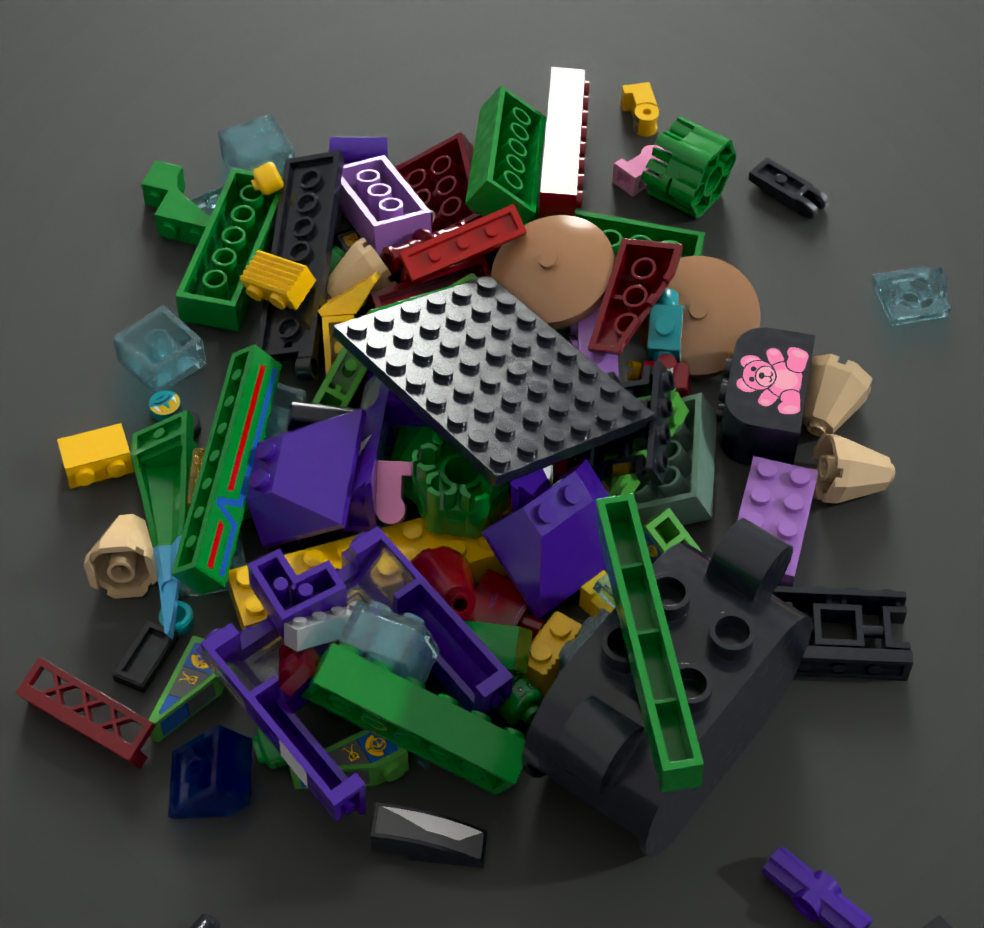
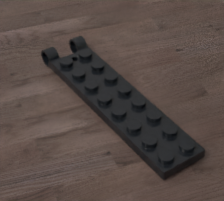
[257,150,344,382]

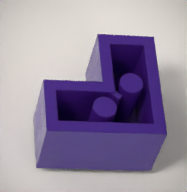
[247,548,347,640]

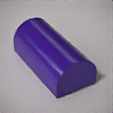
[329,137,389,165]

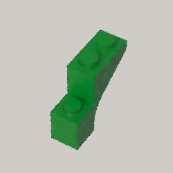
[141,160,210,246]

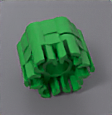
[641,116,737,219]
[411,431,511,538]

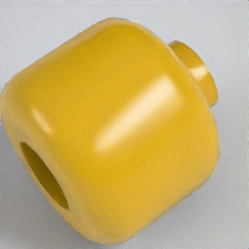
[251,162,284,196]

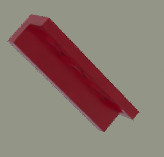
[15,657,156,769]

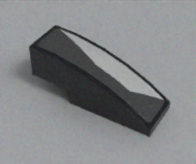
[370,802,487,868]

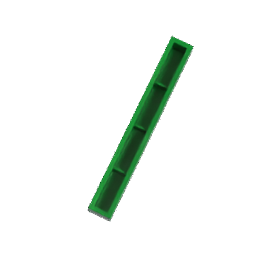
[596,493,704,793]

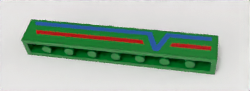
[171,344,282,595]

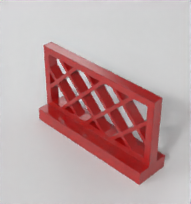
[399,204,527,284]

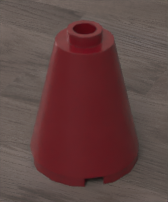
[405,546,476,619]

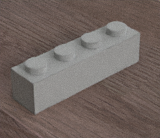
[284,601,372,651]

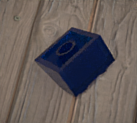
[168,724,253,819]

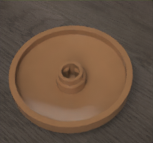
[491,215,616,329]
[637,256,761,378]

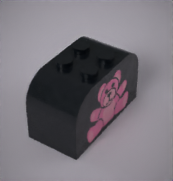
[716,327,815,466]

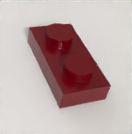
[279,643,316,697]

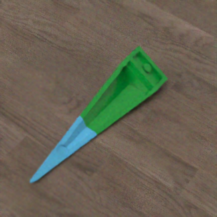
[131,410,197,639]

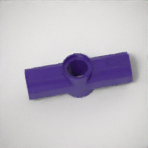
[762,846,873,928]

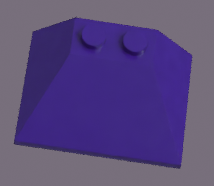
[246,408,366,548]
[481,459,610,619]

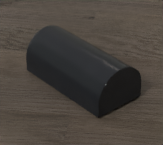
[287,401,357,431]

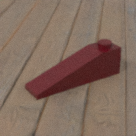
[588,238,683,355]

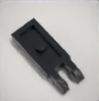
[748,157,830,219]

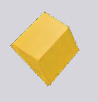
[318,271,381,316]

